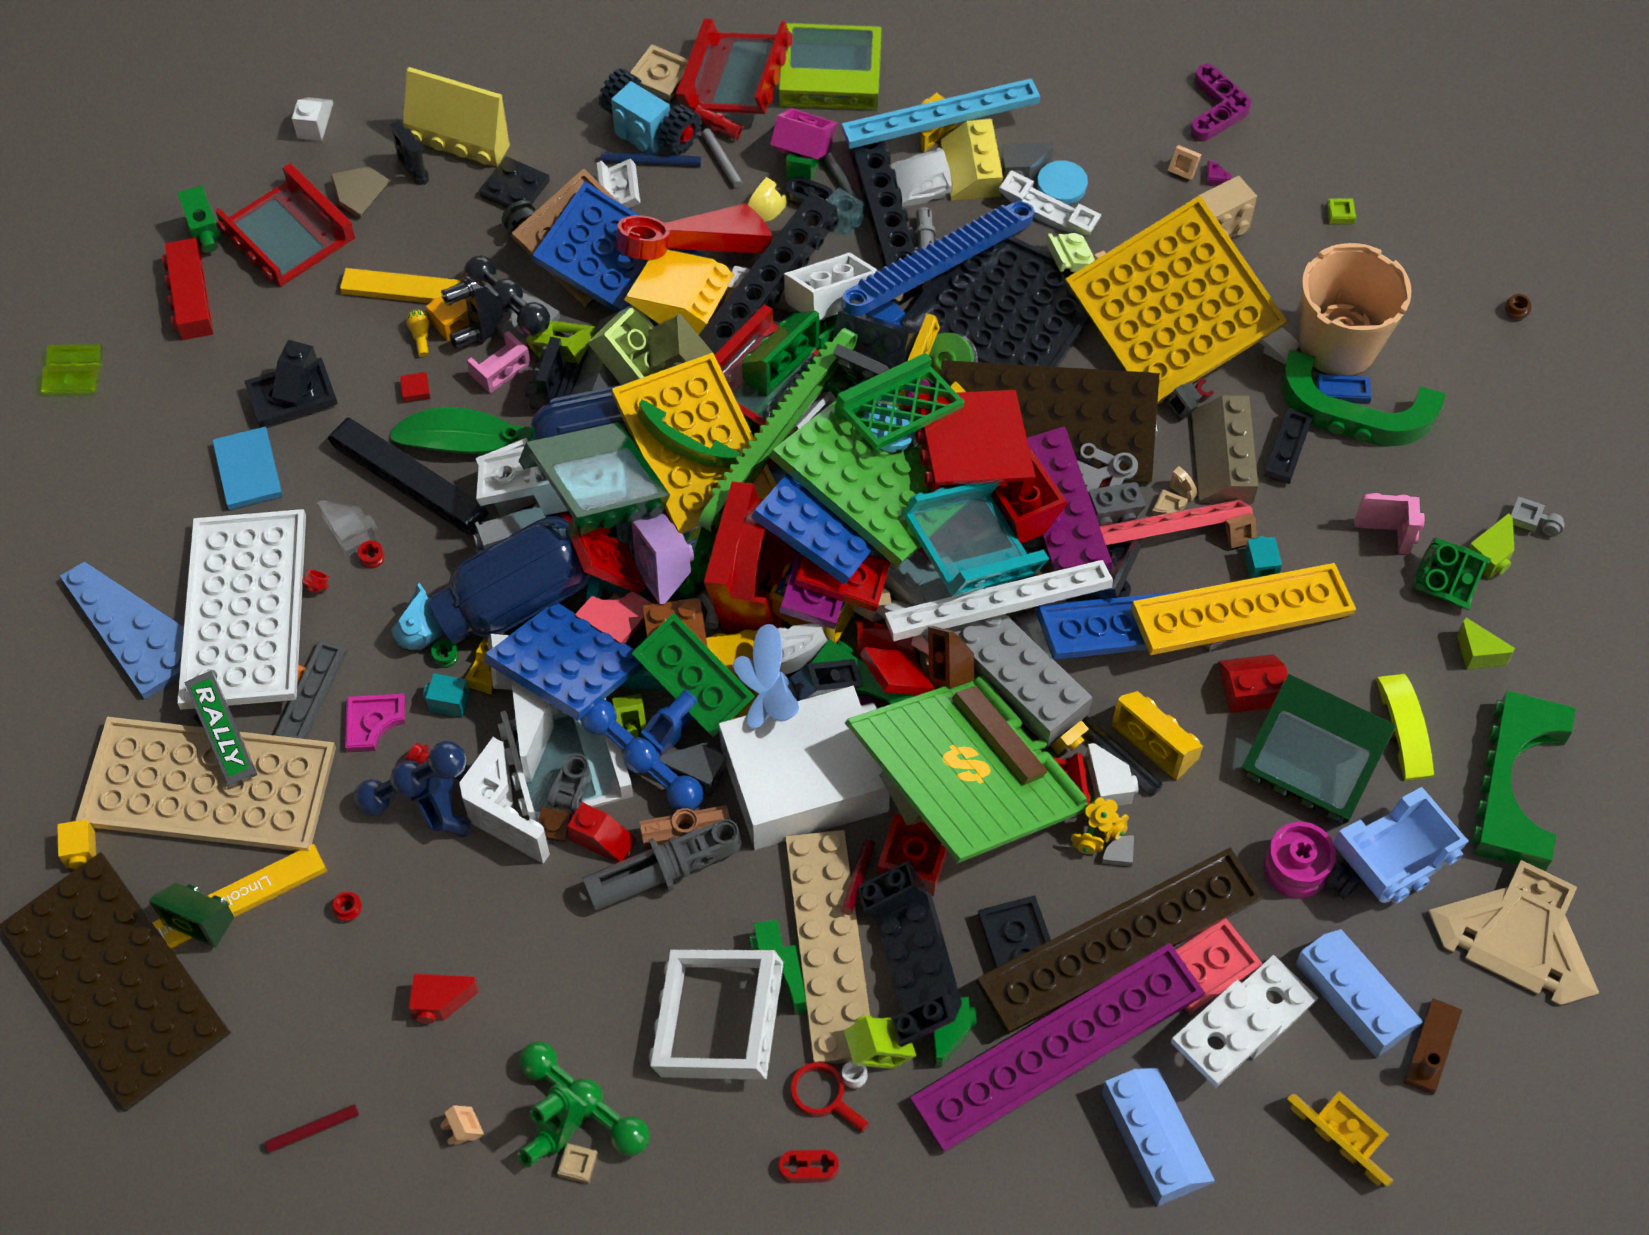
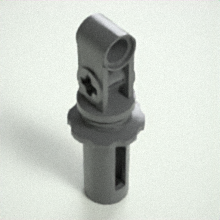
[582,819,741,910]

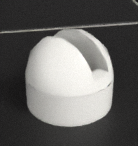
[842,1061,868,1089]

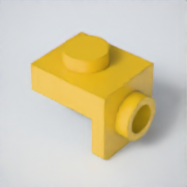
[1050,720,1088,754]

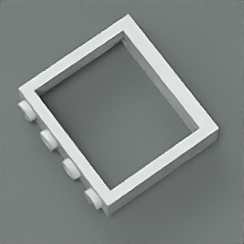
[649,950,784,1080]

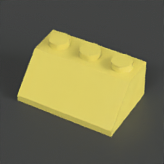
[941,119,1003,201]

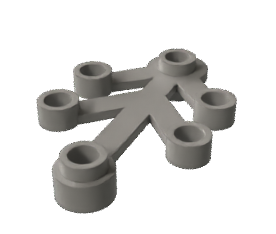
[1077,443,1138,492]

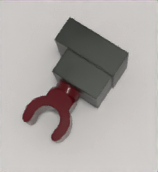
[1165,380,1214,421]

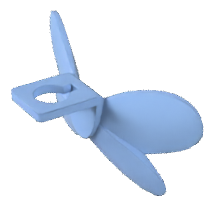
[733,624,799,728]

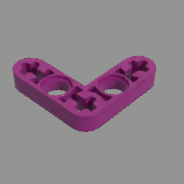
[1191,64,1251,142]

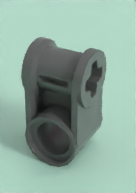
[548,754,592,814]

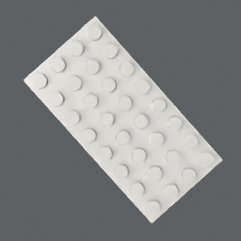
[178,509,306,710]

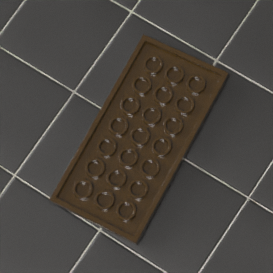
[941,360,1160,482]
[0,852,231,1111]

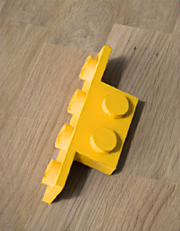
[1288,1091,1393,1186]

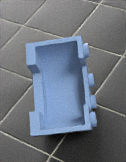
[1333,787,1469,904]

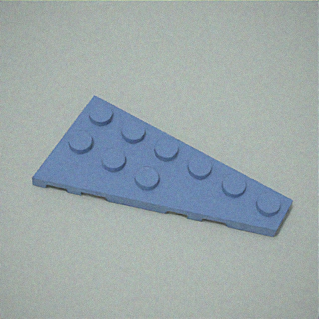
[60,561,184,700]

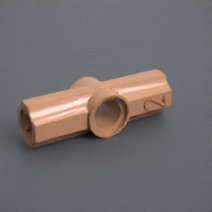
[639,805,730,848]

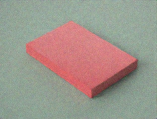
[1176,919,1263,1015]

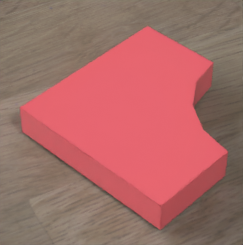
[575,591,653,644]

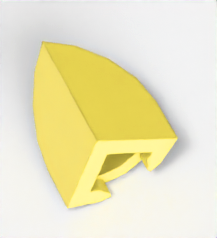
[748,177,788,222]

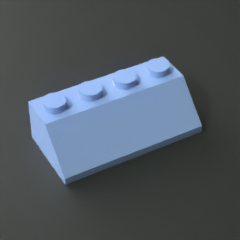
[1295,929,1423,1058]
[1102,1068,1215,1207]

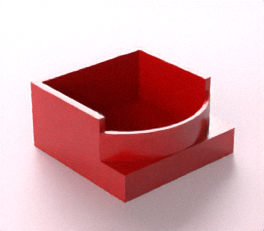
[704,481,797,634]

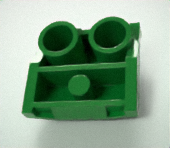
[1412,537,1491,610]

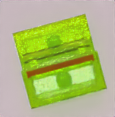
[41,344,103,394]

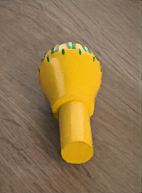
[406,309,430,358]

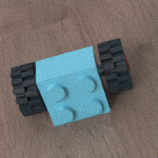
[598,68,702,155]

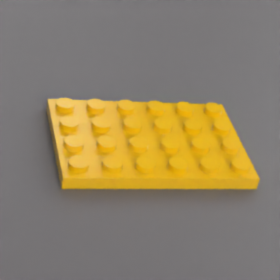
[611,352,777,534]

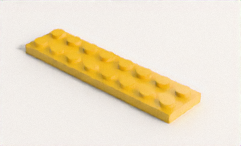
[1130,563,1356,655]

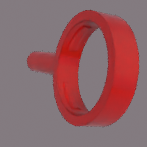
[791,1062,869,1133]

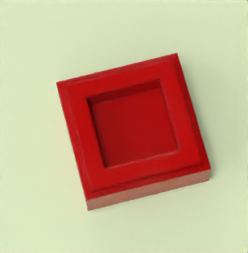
[400,372,431,403]

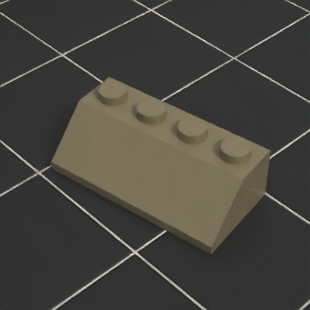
[1191,395,1258,504]

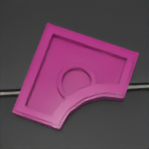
[345,693,406,752]

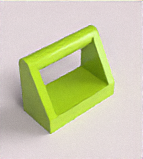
[526,320,596,363]

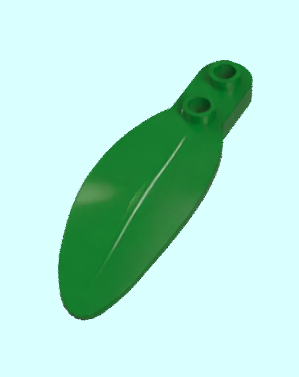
[390,407,532,454]

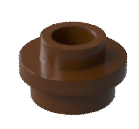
[1504,294,1532,319]

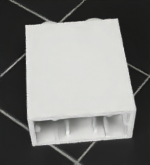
[719,686,890,850]

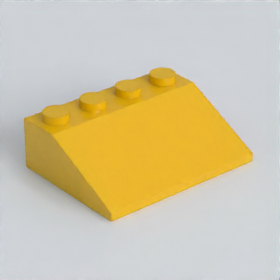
[624,250,734,335]

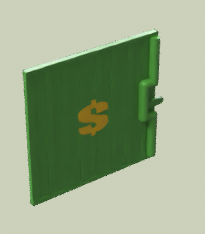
[845,675,1088,863]

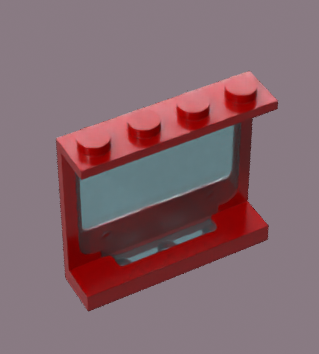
[676,18,793,114]
[215,162,355,287]
[714,304,842,427]

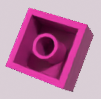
[770,108,838,159]

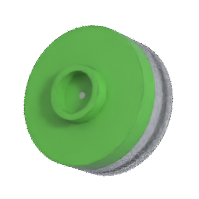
[928,333,978,382]

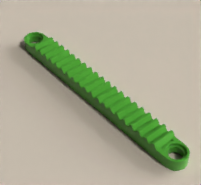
[698,328,858,533]

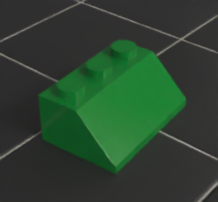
[742,310,819,396]

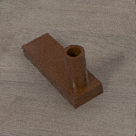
[1404,998,1462,1095]

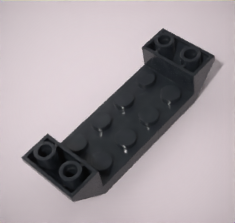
[858,861,962,1047]

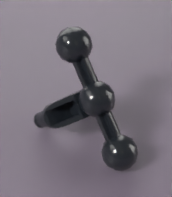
[441,255,550,349]

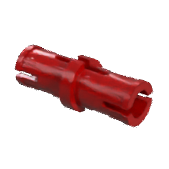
[694,105,743,140]

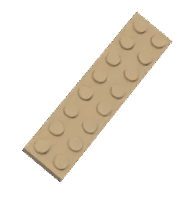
[786,830,870,1064]

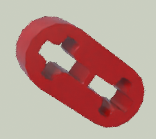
[779,1149,839,1183]

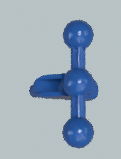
[580,689,704,810]

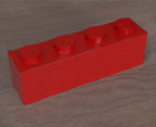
[162,238,214,340]

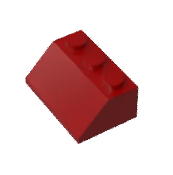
[991,448,1067,544]

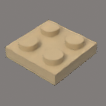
[630,44,688,101]

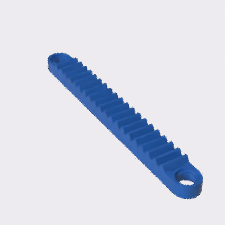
[841,201,1035,316]

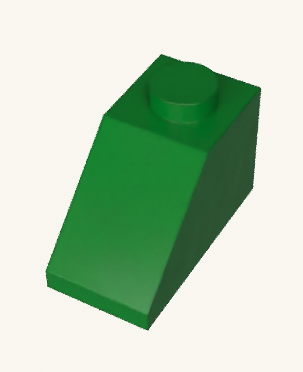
[932,997,976,1068]

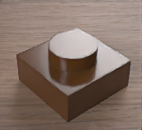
[538,807,571,843]

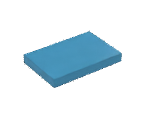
[213,426,283,510]

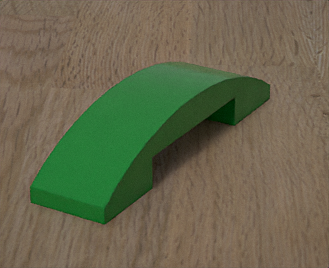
[637,399,740,468]

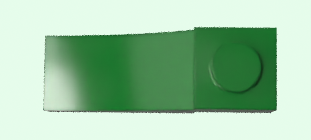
[749,919,807,1015]

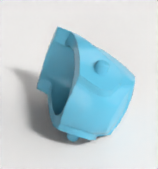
[391,583,442,651]

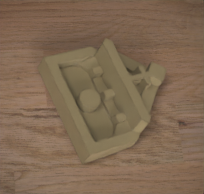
[331,167,390,219]

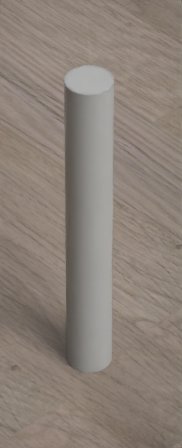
[702,129,743,188]

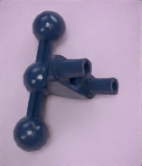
[353,741,471,837]

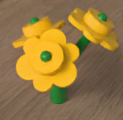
[1071,793,1129,854]

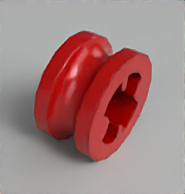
[358,540,385,569]

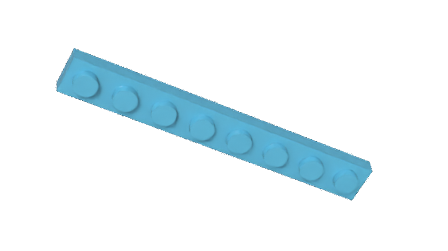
[842,78,1040,149]

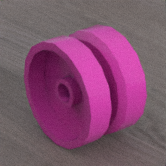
[1264,822,1336,899]

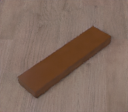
[952,686,1048,785]

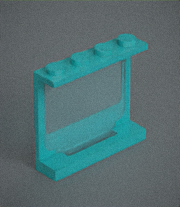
[902,482,1049,597]

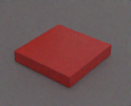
[860,647,935,695]

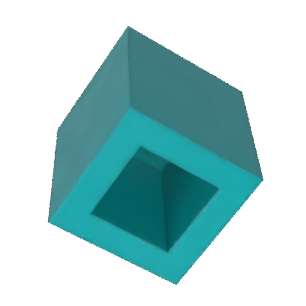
[1244,536,1282,579]
[423,673,470,718]

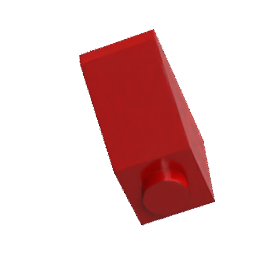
[567,802,636,863]
[409,974,479,1024]

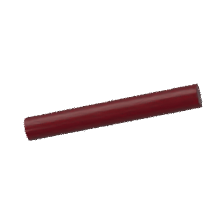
[840,839,875,915]
[265,1104,359,1153]

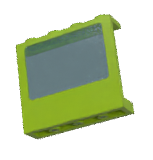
[779,23,882,111]

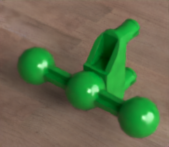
[518,1041,650,1168]

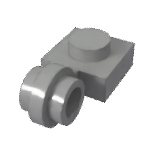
[1511,496,1565,536]

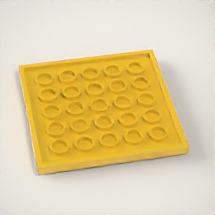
[1066,195,1287,405]

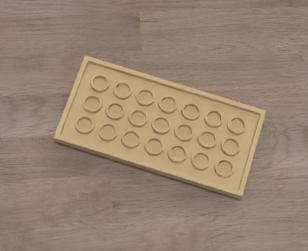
[76,717,336,851]

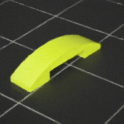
[1376,674,1434,781]

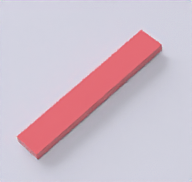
[1100,500,1253,545]

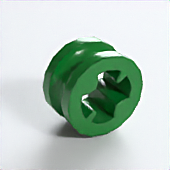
[431,639,458,668]

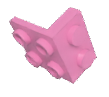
[1354,493,1425,555]

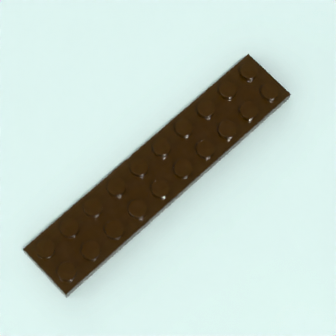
[976,847,1263,1035]

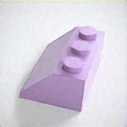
[632,514,694,604]

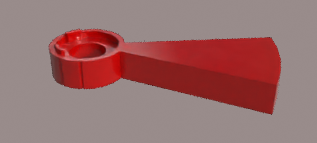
[615,203,772,260]

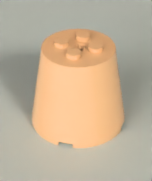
[1299,243,1411,376]

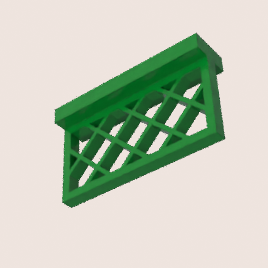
[834,353,965,450]

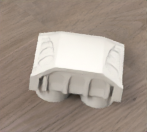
[891,148,952,207]
[778,623,828,675]

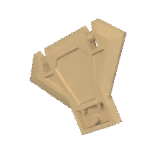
[1429,860,1599,1006]

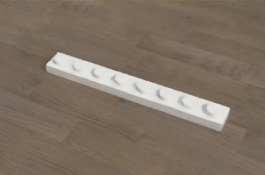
[885,560,1113,641]

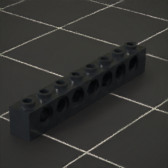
[846,140,923,297]
[699,193,839,354]

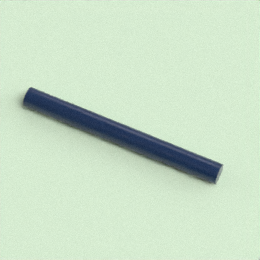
[601,152,701,166]

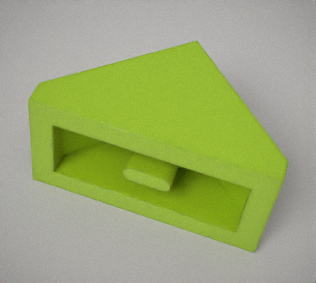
[1457,618,1515,670]

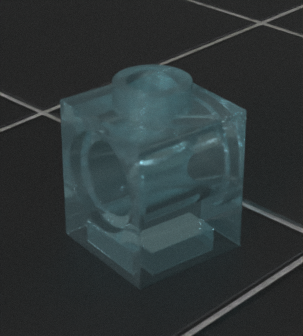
[826,188,864,234]

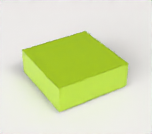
[1326,199,1356,224]

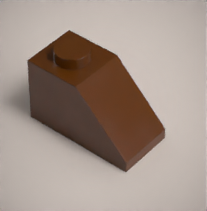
[928,626,974,688]

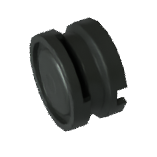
[501,200,536,236]

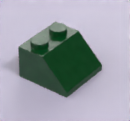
[149,882,234,948]

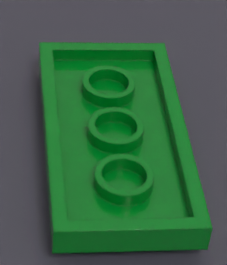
[632,613,755,737]

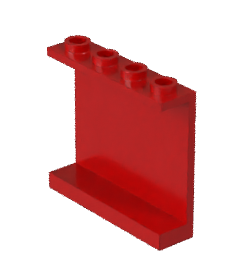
[911,390,1036,495]

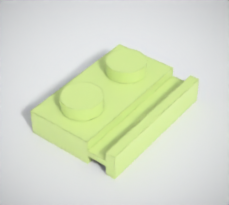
[1046,233,1095,272]

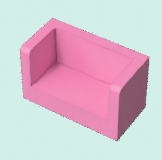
[467,331,531,393]

